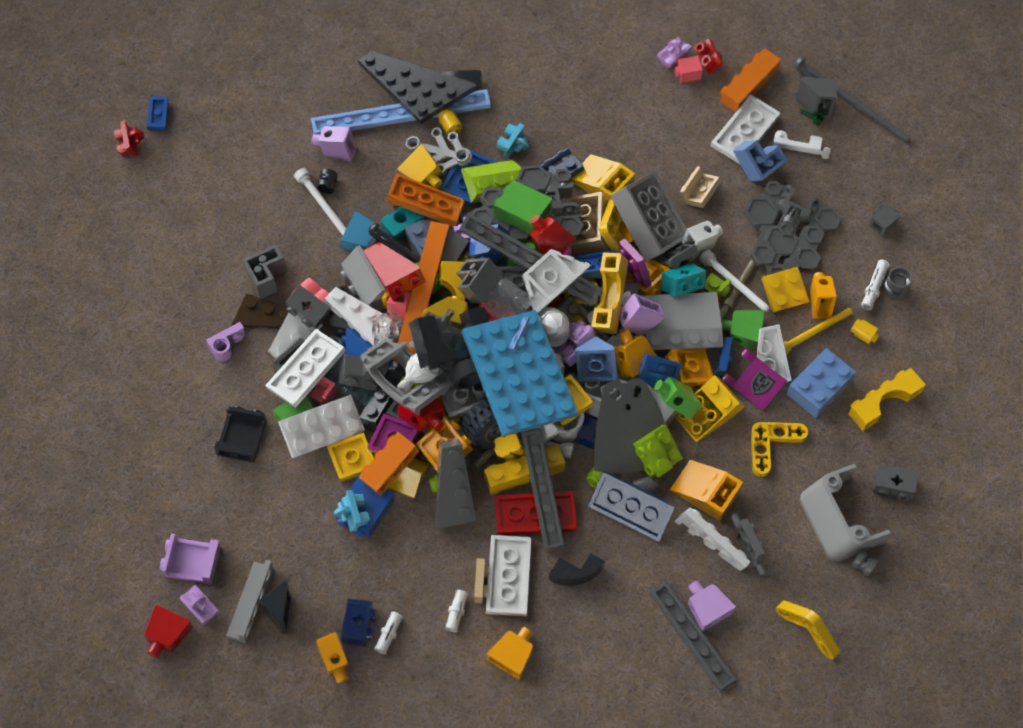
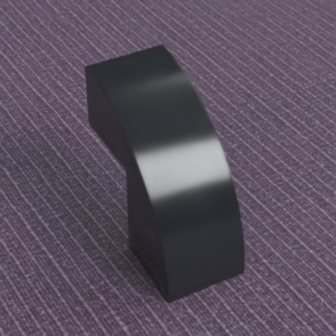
[549,553,605,586]

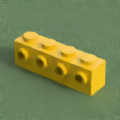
[484,445,565,496]

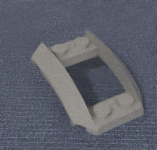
[361,338,451,416]

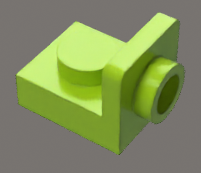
[702,273,731,299]

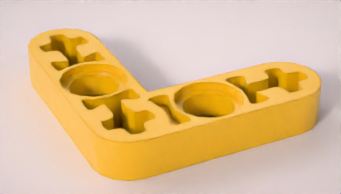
[599,199,624,253]
[751,422,808,477]
[776,600,840,660]

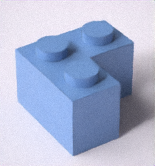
[733,140,787,182]

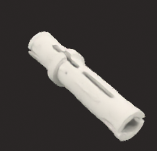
[861,260,890,311]

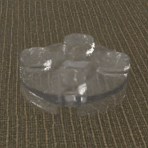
[372,312,403,345]

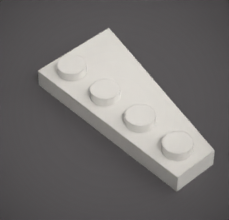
[324,287,399,346]
[674,507,750,571]

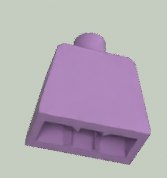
[312,126,357,162]
[618,293,666,335]
[688,580,736,632]

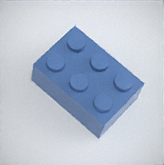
[786,348,856,418]

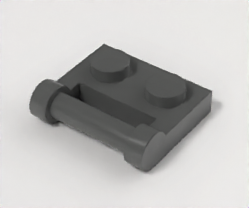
[652,243,698,268]

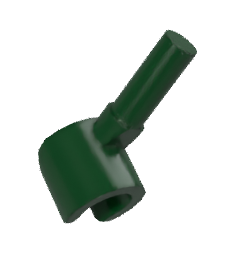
[800,109,825,126]

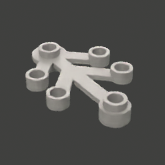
[406,128,472,176]

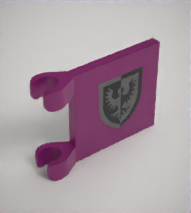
[723,349,787,411]

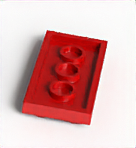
[495,491,577,535]

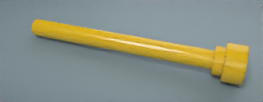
[783,308,852,355]

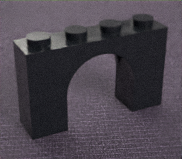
[409,307,489,370]

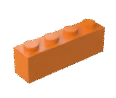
[720,48,781,112]

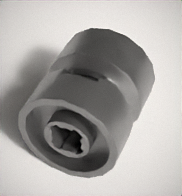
[883,267,913,300]

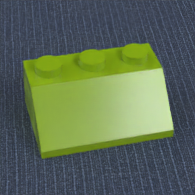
[461,160,521,203]

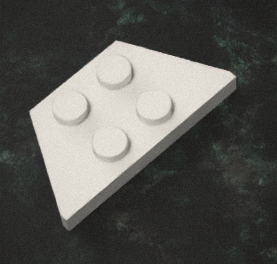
[523,249,590,314]

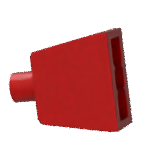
[529,215,576,255]
[398,398,444,431]
[145,605,193,658]

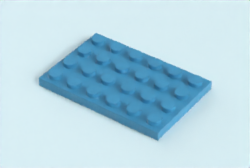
[462,310,578,437]

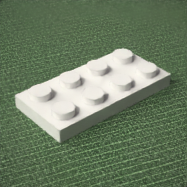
[711,95,780,164]
[265,329,346,408]
[278,395,365,458]
[486,535,531,617]

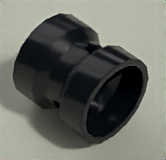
[316,169,338,194]

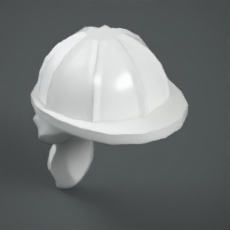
[532,307,570,347]
[397,353,442,394]

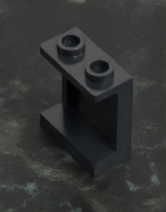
[214,406,267,463]

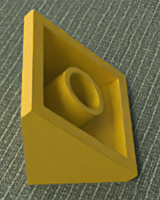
[388,458,430,499]

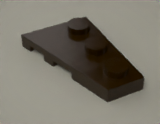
[231,293,289,329]

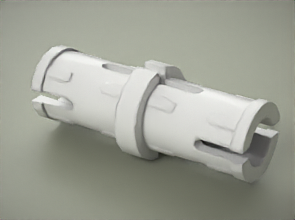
[445,590,468,633]
[374,612,403,655]

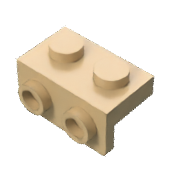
[680,166,721,208]

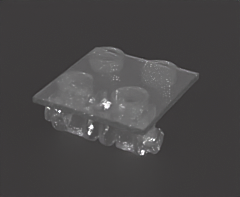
[480,277,532,320]

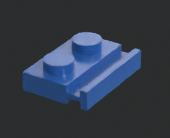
[637,353,682,386]

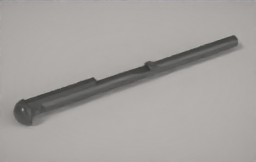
[795,57,911,143]

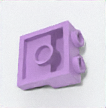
[553,320,596,367]

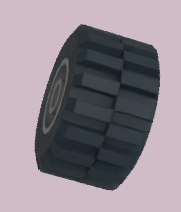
[461,398,502,450]

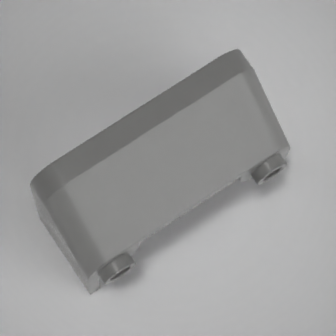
[800,464,890,562]

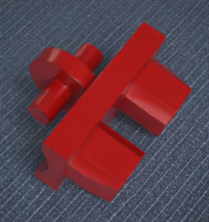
[694,38,723,75]
[114,121,145,157]

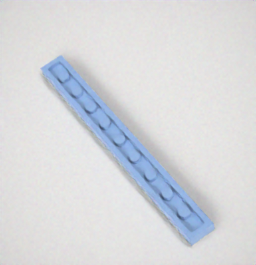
[311,89,491,135]

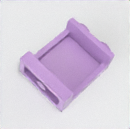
[160,534,221,585]

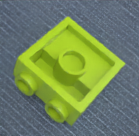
[633,424,683,478]

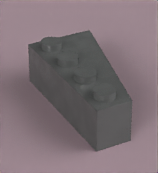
[434,439,476,529]

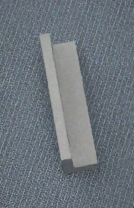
[226,560,274,643]

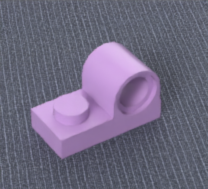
[206,322,246,361]

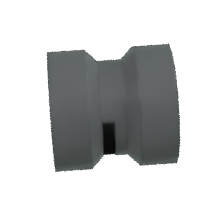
[851,549,879,577]

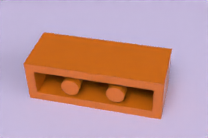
[359,432,419,497]

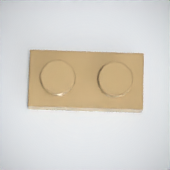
[474,558,489,604]

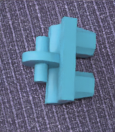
[497,123,529,158]
[334,490,370,532]

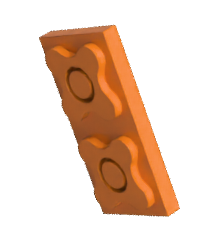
[386,173,465,227]

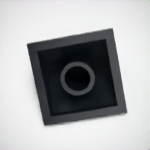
[260,582,291,634]

